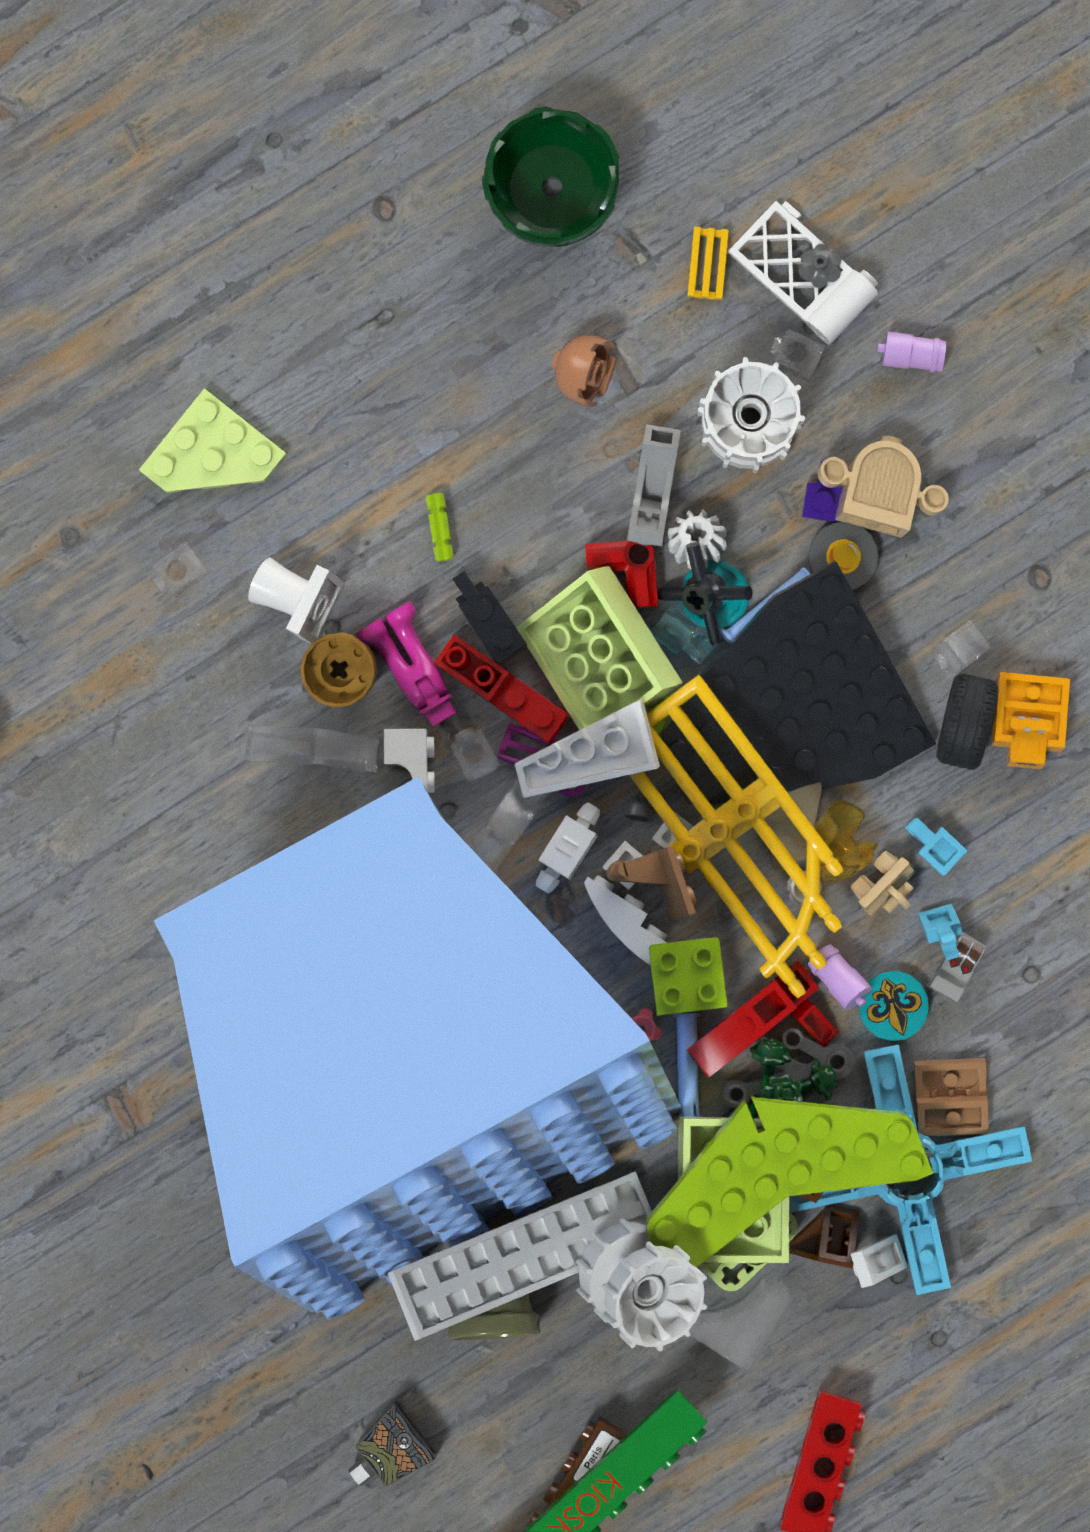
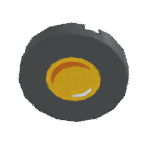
[808,522,878,590]

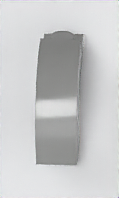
[627,424,681,546]

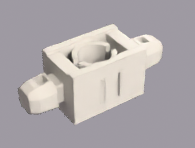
[536,803,600,894]

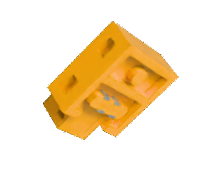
[991,672,1070,769]

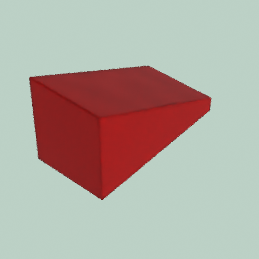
[791,999,839,1047]

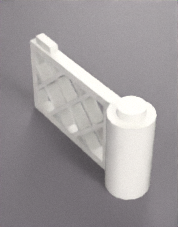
[728,201,878,345]

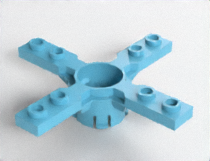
[789,1044,1032,1295]

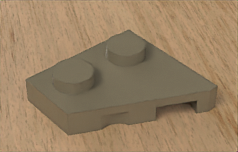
[764,782,822,868]

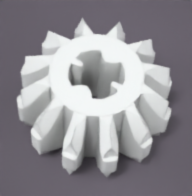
[668,509,727,570]

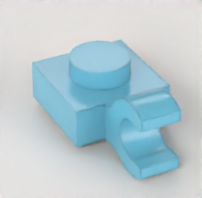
[905,818,968,876]
[918,904,963,961]

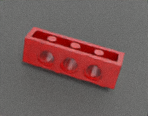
[779,1389,865,1532]

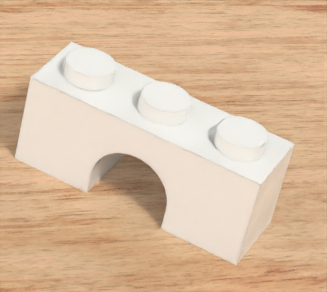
[384,729,435,793]

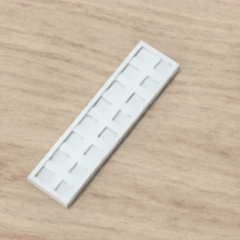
[388,1171,652,1341]

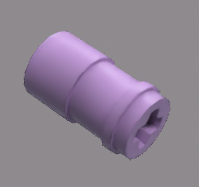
[877,331,946,373]
[808,944,872,1011]

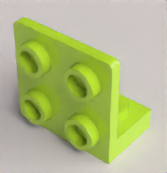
[649,937,727,1016]

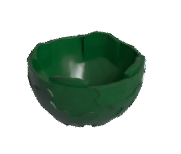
[482,106,620,247]

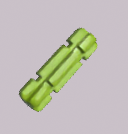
[426,493,454,562]

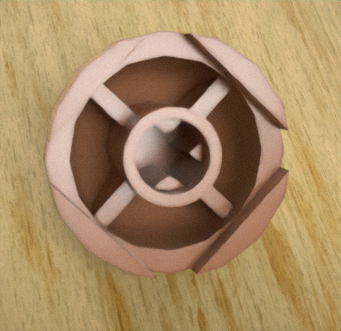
[552,335,616,408]

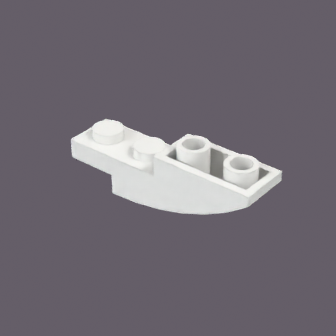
[584,875,667,966]

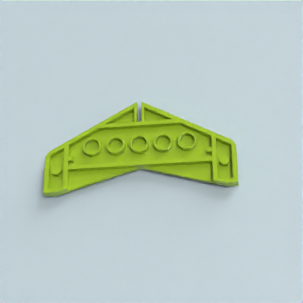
[646,1097,933,1267]

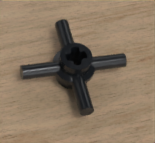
[658,542,752,645]

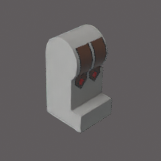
[927,932,986,1003]

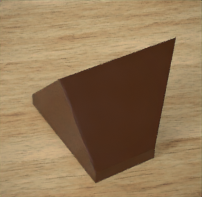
[789,1205,860,1268]

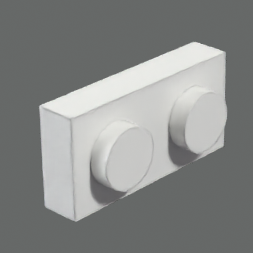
[851,1234,908,1288]

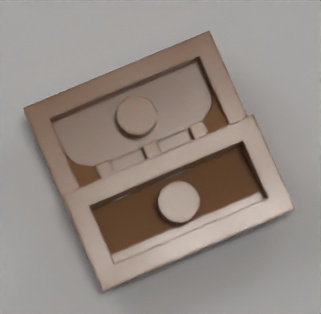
[914,1058,989,1136]

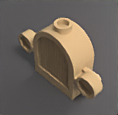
[817,436,949,538]

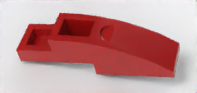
[434,634,571,745]
[686,960,819,1078]

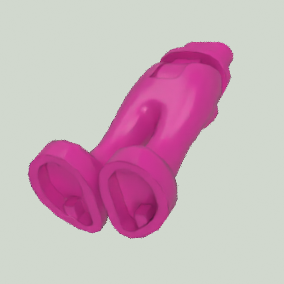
[355,601,456,727]

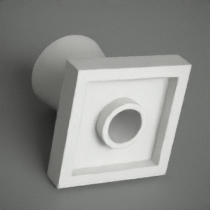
[248,557,345,644]

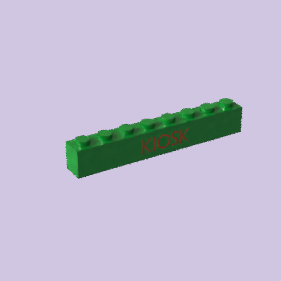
[522,1387,708,1532]

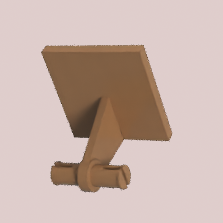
[606,846,696,921]

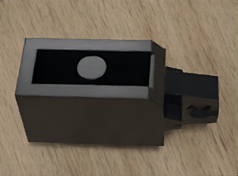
[452,571,527,666]

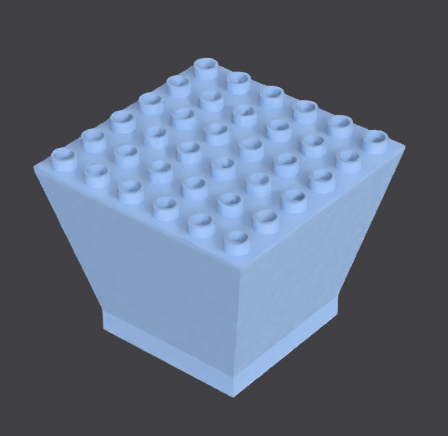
[154,777,682,1320]

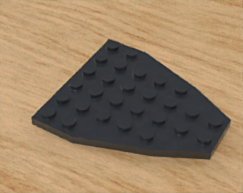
[659,561,936,805]

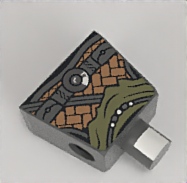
[348,1401,437,1486]

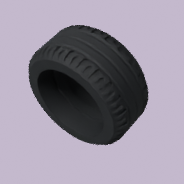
[936,673,998,770]

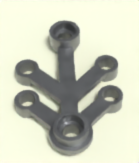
[722,1028,855,1108]

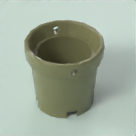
[448,1293,540,1341]

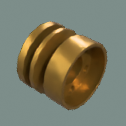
[300,632,378,708]

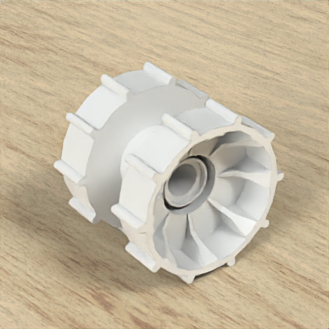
[697,357,805,474]
[576,1218,707,1351]

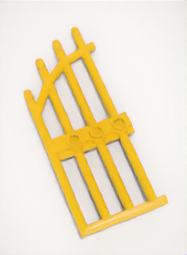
[629,674,844,999]

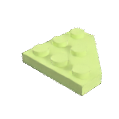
[139,388,287,493]

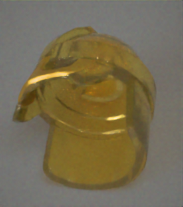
[806,800,878,882]

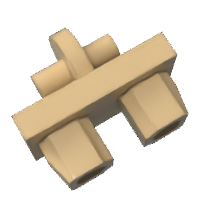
[851,851,916,918]

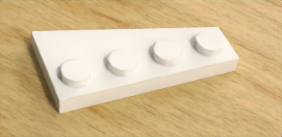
[515,698,660,798]

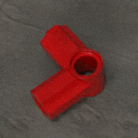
[585,540,659,608]

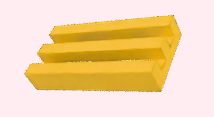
[687,226,729,301]

